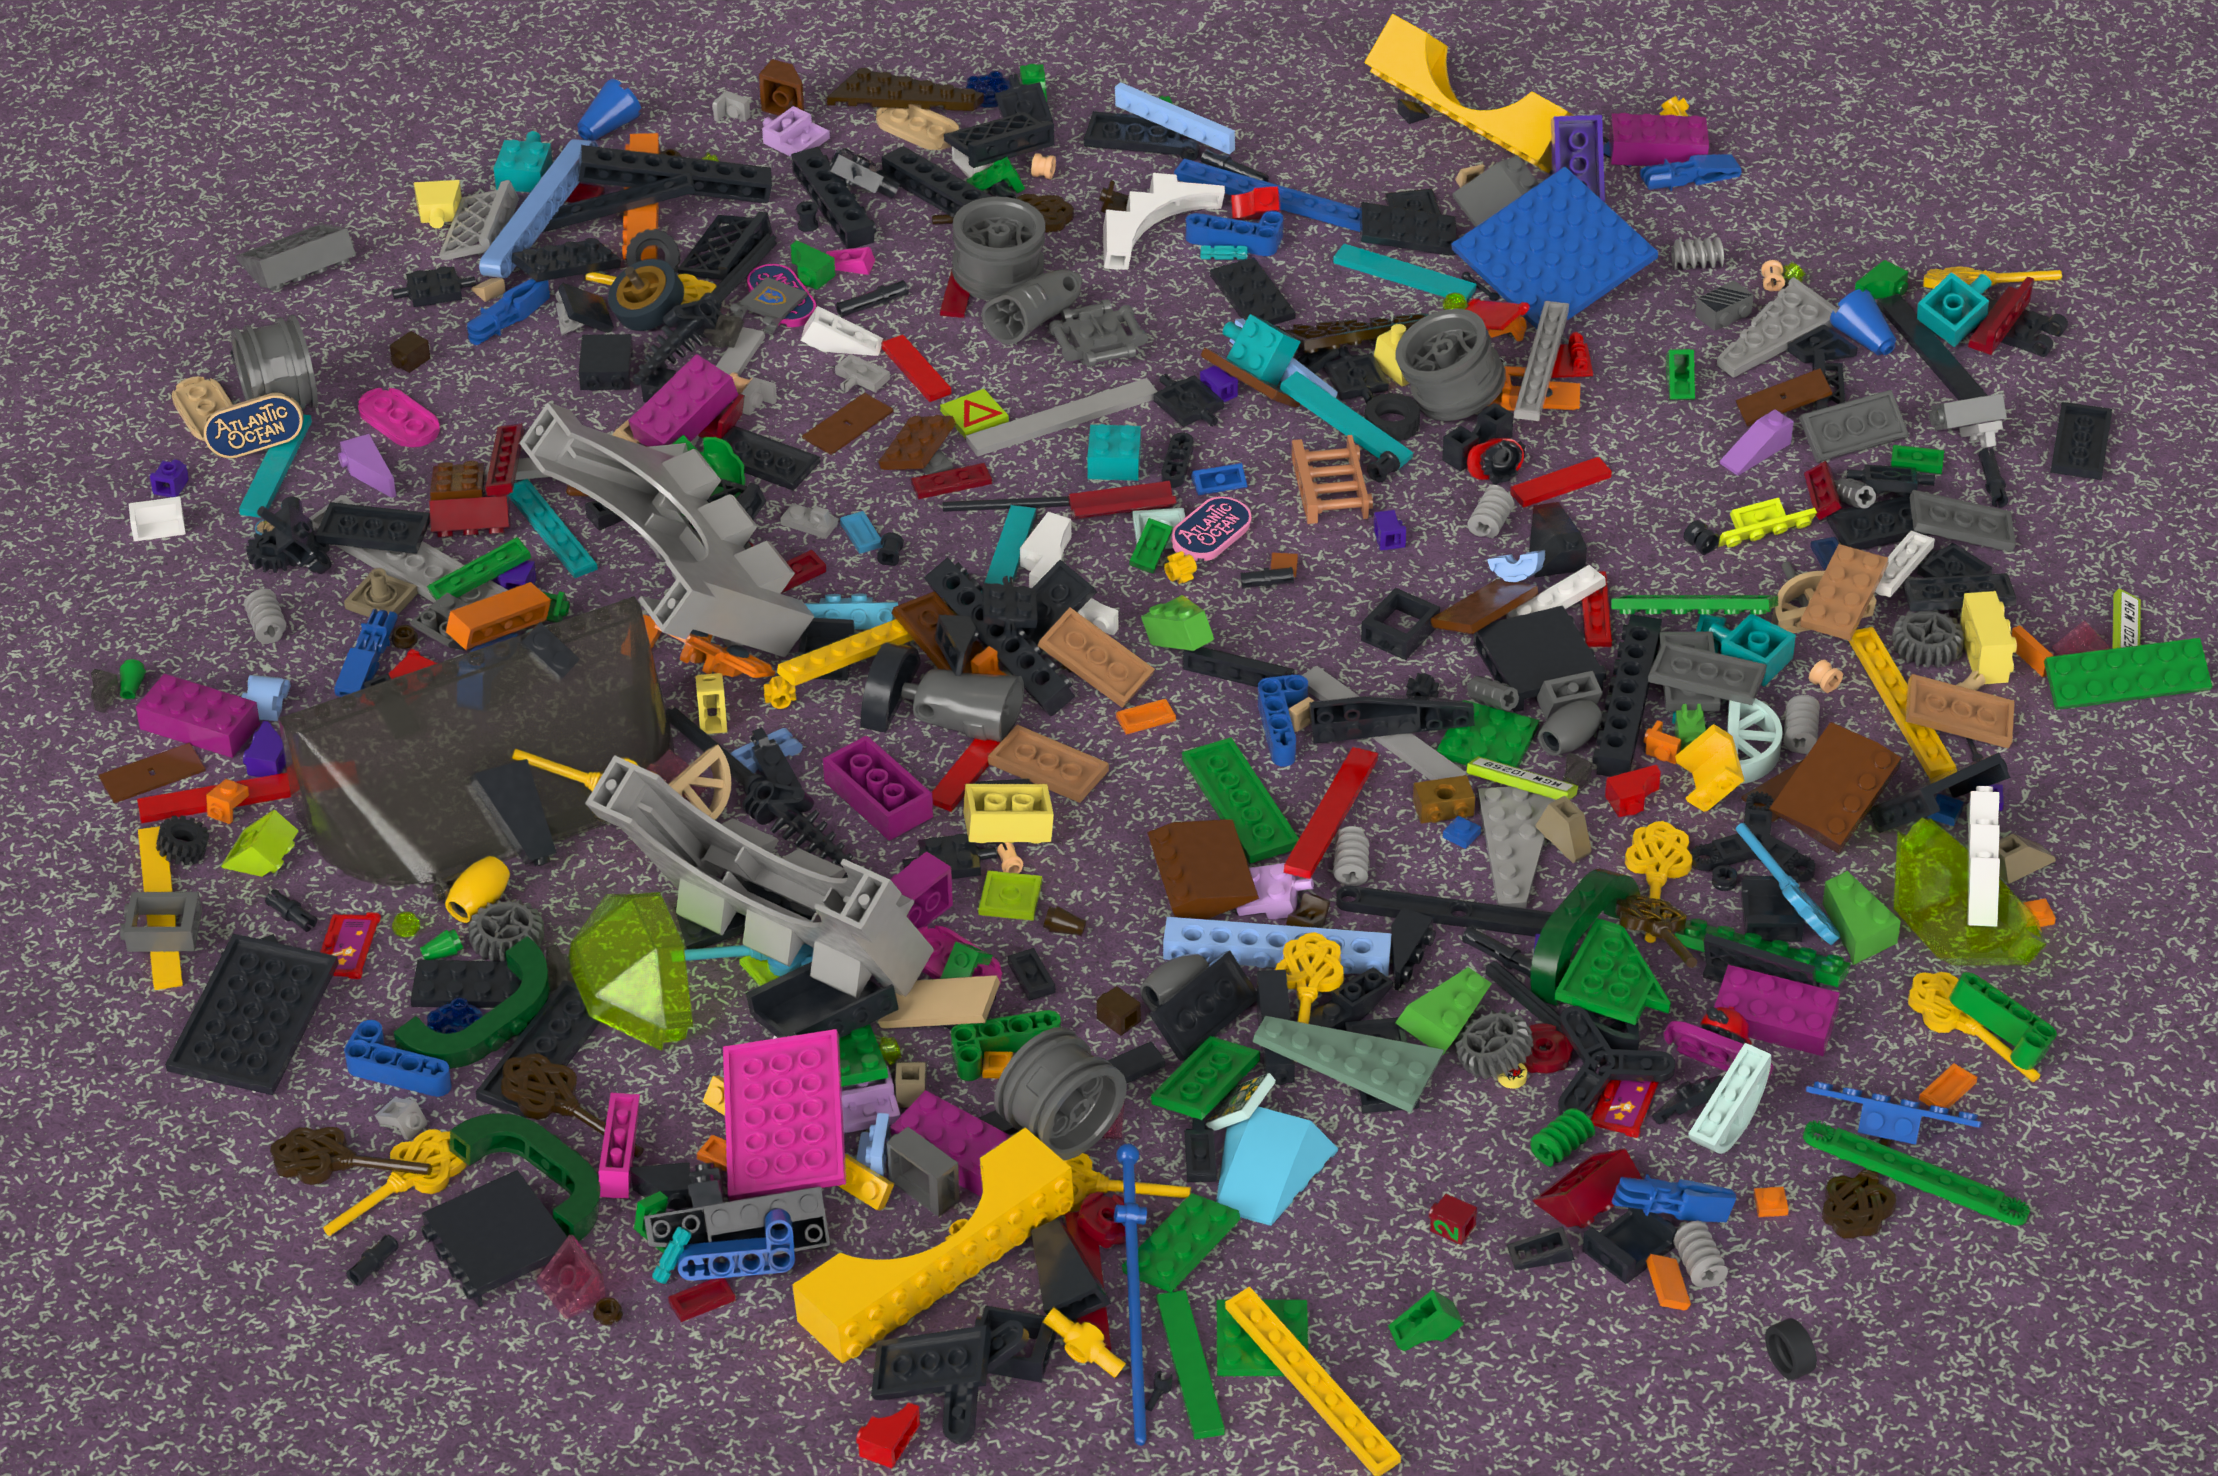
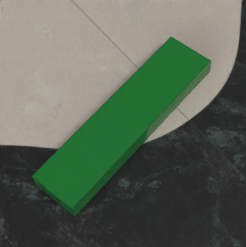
[427,537,532,601]

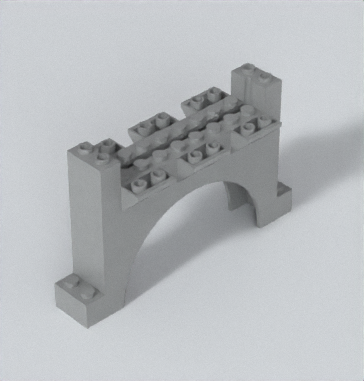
[519,402,815,657]
[585,755,934,999]

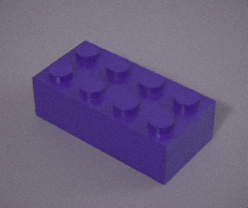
[1551,115,1605,203]

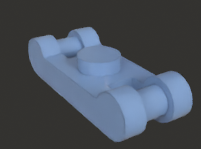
[731,728,803,773]

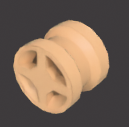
[1031,153,1056,179]
[1809,660,1843,693]

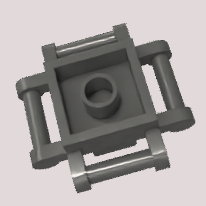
[1048,299,1148,367]

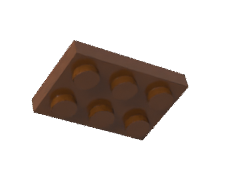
[878,415,956,470]
[430,461,485,501]

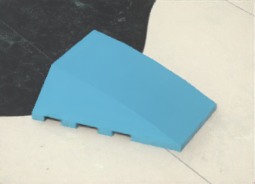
[1216,1106,1338,1226]

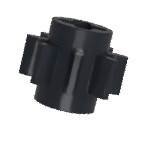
[1406,673,1439,698]

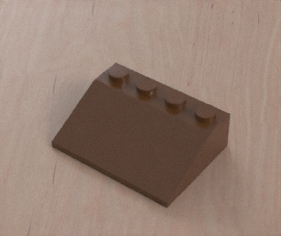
[1769,722,1902,854]
[1147,819,1259,920]

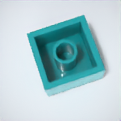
[1087,424,1141,481]

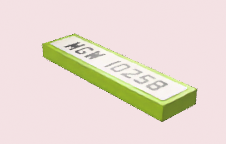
[2112,588,2141,649]
[1466,757,1578,800]

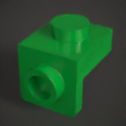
[543,591,570,624]

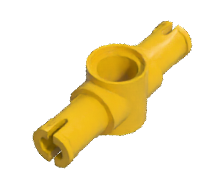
[1043,1307,1126,1378]

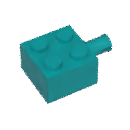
[494,131,553,193]
[1917,272,1992,347]
[1223,314,1300,386]
[1708,614,1796,687]

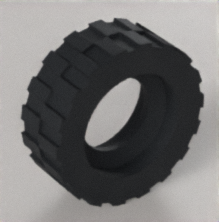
[626,229,680,273]
[1364,393,1420,442]

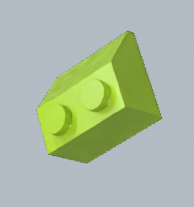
[221,809,299,877]

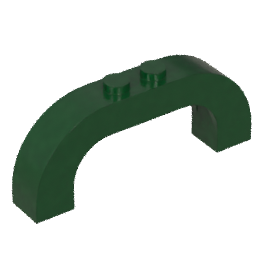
[1530,868,1641,1006]
[393,936,550,1069]
[449,1113,600,1245]

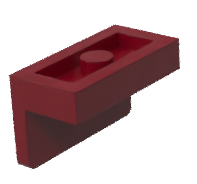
[698,394,745,439]

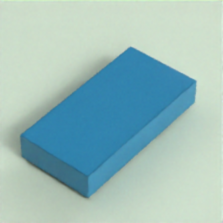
[840,511,882,554]

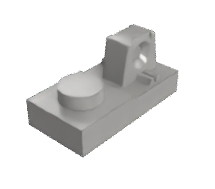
[1959,420,2003,448]
[780,503,838,539]

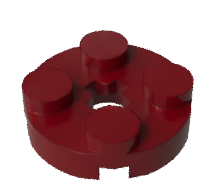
[1522,1024,1573,1073]
[1076,1192,1126,1248]

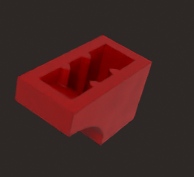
[1231,186,1281,220]
[1605,765,1661,817]
[856,1402,920,1468]

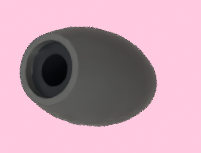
[1538,700,1602,756]
[1140,954,1209,1011]

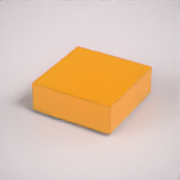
[982,1051,1013,1079]

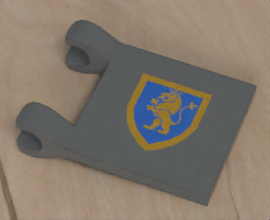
[730,277,807,334]

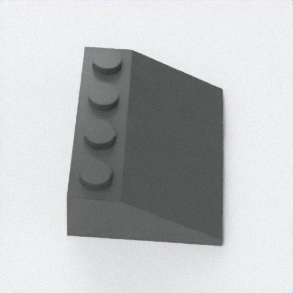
[1453,156,1539,227]
[235,223,356,291]

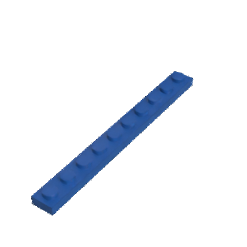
[1174,159,1360,232]

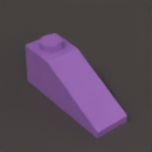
[1720,409,1793,476]
[338,434,396,498]

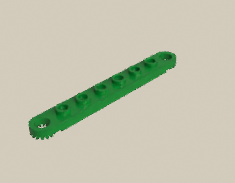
[1803,1120,2030,1226]

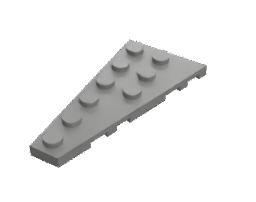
[1717,277,1839,378]
[1477,787,1556,909]

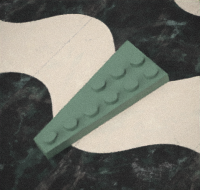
[1253,1016,1444,1113]

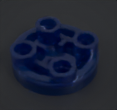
[966,71,1012,108]
[427,998,483,1034]

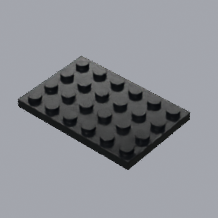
[165,933,339,1095]

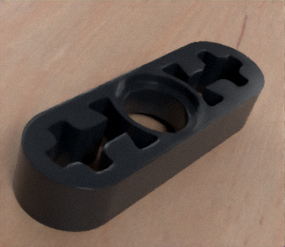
[1162,433,1194,488]

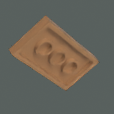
[1800,544,1888,641]
[1038,607,1155,708]
[1905,674,2014,749]
[988,725,1109,803]

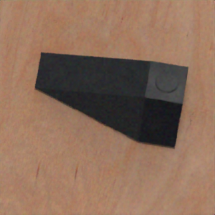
[1529,502,1587,578]

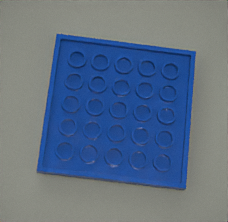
[1451,167,1658,329]

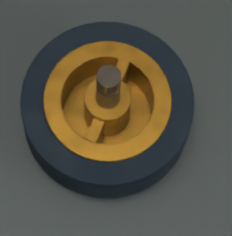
[608,259,684,331]

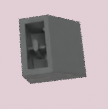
[410,593,474,651]

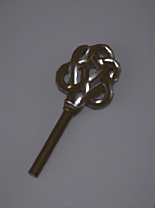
[932,194,1074,233]
[1615,895,1697,968]
[501,1054,644,1158]
[270,1127,432,1185]
[1822,1138,1896,1239]

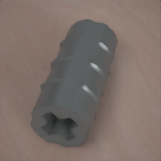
[1835,478,1876,508]
[1467,676,1519,711]

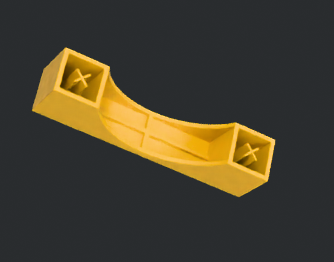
[1364,14,1574,174]
[792,1128,1074,1364]

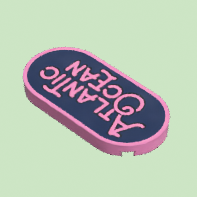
[1171,497,1252,561]

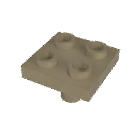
[344,568,418,617]

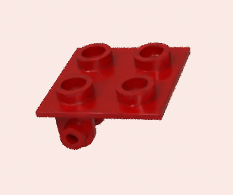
[1551,332,1593,378]

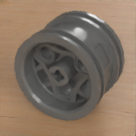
[952,197,1045,301]
[1395,309,1506,421]
[231,314,318,411]
[994,1027,1127,1161]

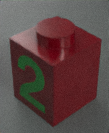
[1428,1194,1477,1245]

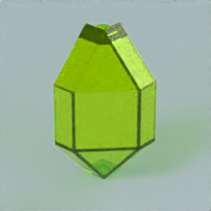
[1893,817,2047,966]
[567,891,693,1051]

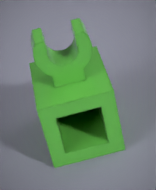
[1675,704,1706,751]

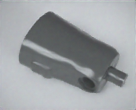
[981,269,1083,345]
[902,668,1024,742]

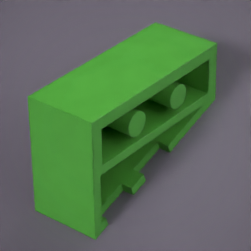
[1141,595,1214,651]
[1823,871,1901,965]
[1395,967,1492,1054]

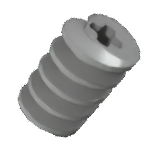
[1671,237,1724,270]
[1467,485,1514,538]
[243,589,286,644]
[1783,695,1820,754]
[1333,826,1370,886]
[1673,1221,1728,1288]

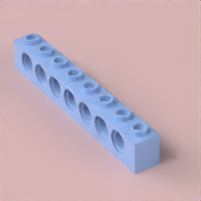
[1163,917,1392,976]

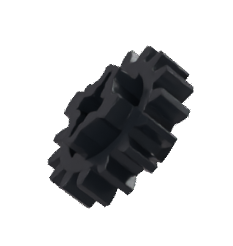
[246,527,296,573]

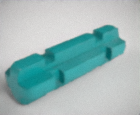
[1200,245,1248,260]
[652,1227,691,1284]

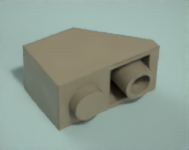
[1535,796,1592,863]
[1998,834,2056,884]
[896,1061,927,1108]

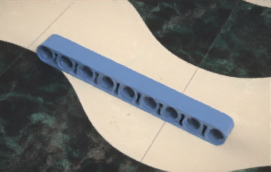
[479,139,598,278]

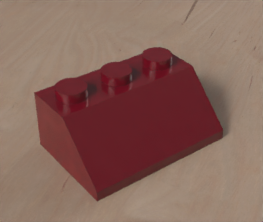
[429,496,510,538]
[1532,1148,1643,1228]

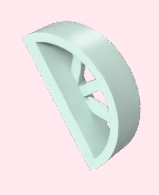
[1727,698,1783,784]
[1689,1043,1771,1154]

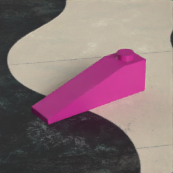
[599,1093,640,1199]

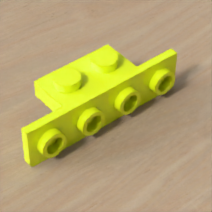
[1718,498,1817,548]

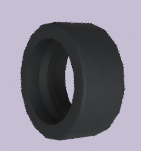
[1765,1318,1817,1380]

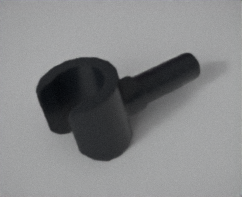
[1145,1370,1173,1412]

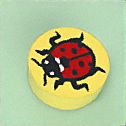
[1498,1063,1527,1089]

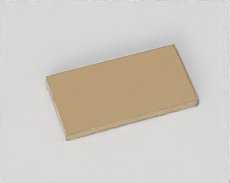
[878,975,1000,1028]

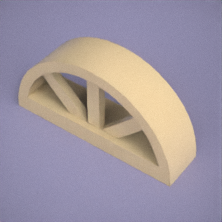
[1771,571,1876,633]
[668,744,731,820]

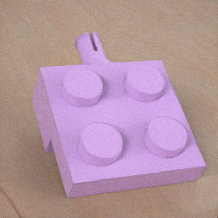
[762,106,830,157]
[1236,863,1314,919]
[842,1066,901,1133]

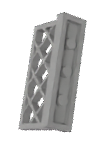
[439,180,519,260]

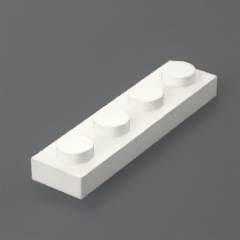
[1875,531,1935,597]
[1506,565,1606,619]

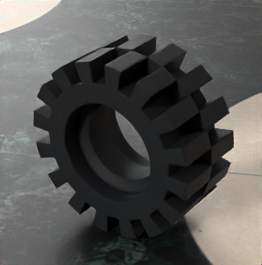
[156,815,209,865]

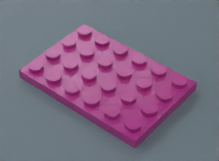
[723,1029,846,1201]

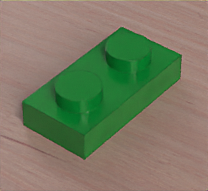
[1891,445,1944,474]
[1129,518,1173,574]

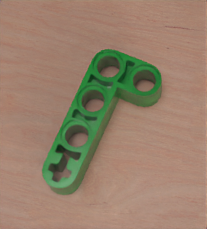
[1949,972,2057,1070]
[951,1010,1061,1081]

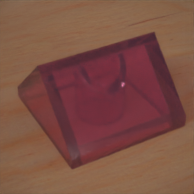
[536,1235,606,1319]

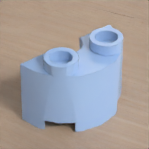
[1487,550,1545,582]
[241,675,291,721]

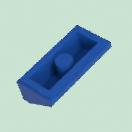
[1191,463,1248,496]

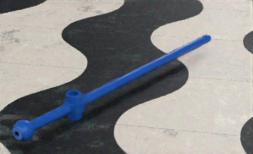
[1114,1143,1147,1446]

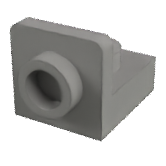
[712,91,751,122]
[741,377,777,415]
[375,1098,428,1140]

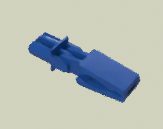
[1639,154,1741,191]
[467,279,550,345]
[334,609,398,700]
[1612,1174,1736,1223]

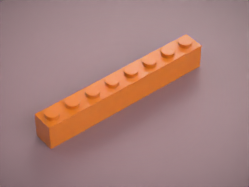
[622,133,660,260]

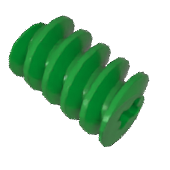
[1530,1108,1595,1167]

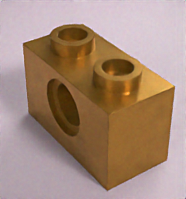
[1413,775,1475,824]

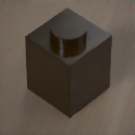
[390,331,431,373]
[1096,986,1141,1036]

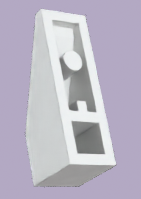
[801,306,883,356]

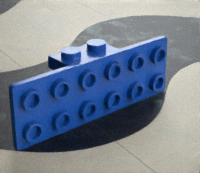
[1806,1081,1983,1145]

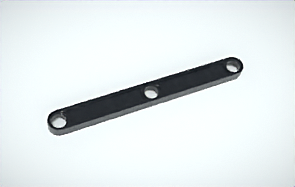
[1336,885,1581,938]

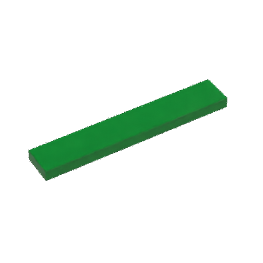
[1156,1290,1224,1440]

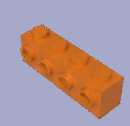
[446,582,551,650]

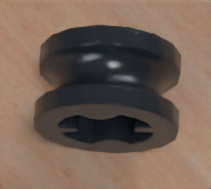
[1712,865,1737,891]

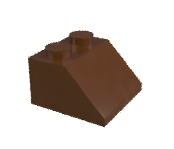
[759,59,804,116]

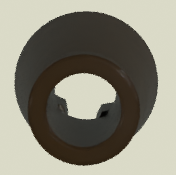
[1043,906,1087,937]

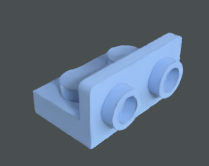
[856,1113,890,1177]

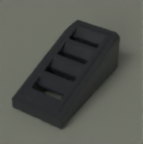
[585,501,623,531]
[1507,1226,1575,1271]

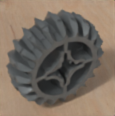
[1891,610,1964,669]
[468,898,545,961]
[1456,1009,1534,1080]

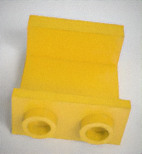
[1675,724,1745,812]

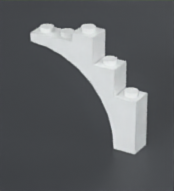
[1103,173,1225,269]
[1020,512,1118,635]
[1966,786,2000,926]

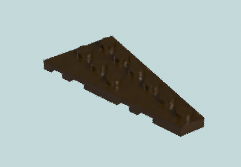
[827,68,984,111]
[1276,313,1428,353]

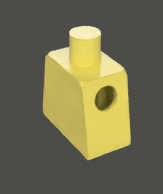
[414,180,462,228]
[1374,324,1410,387]
[696,673,727,734]

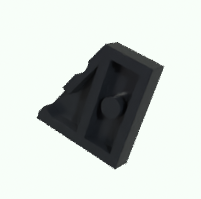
[1788,324,1858,363]
[1652,1075,1723,1125]

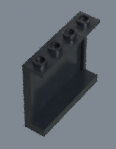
[1473,605,1606,712]
[1869,752,2011,833]
[746,962,899,1038]
[421,1170,575,1307]

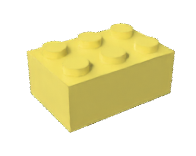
[1960,591,2017,684]
[963,784,1054,844]

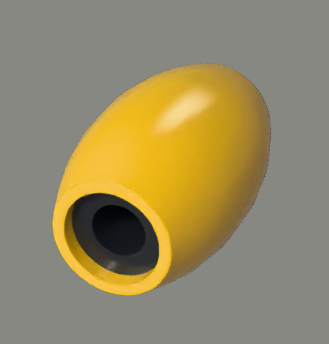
[445,856,510,923]

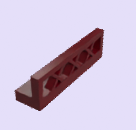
[1968,276,2034,355]
[1068,481,1176,520]

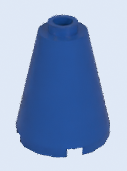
[577,79,641,141]
[1830,289,1896,356]

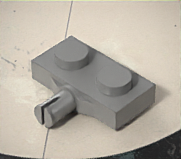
[835,354,890,392]

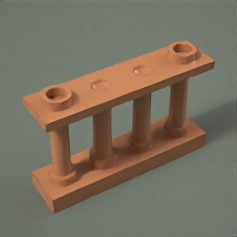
[1291,435,1373,524]

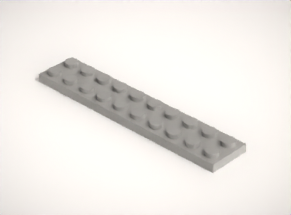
[309,495,507,605]

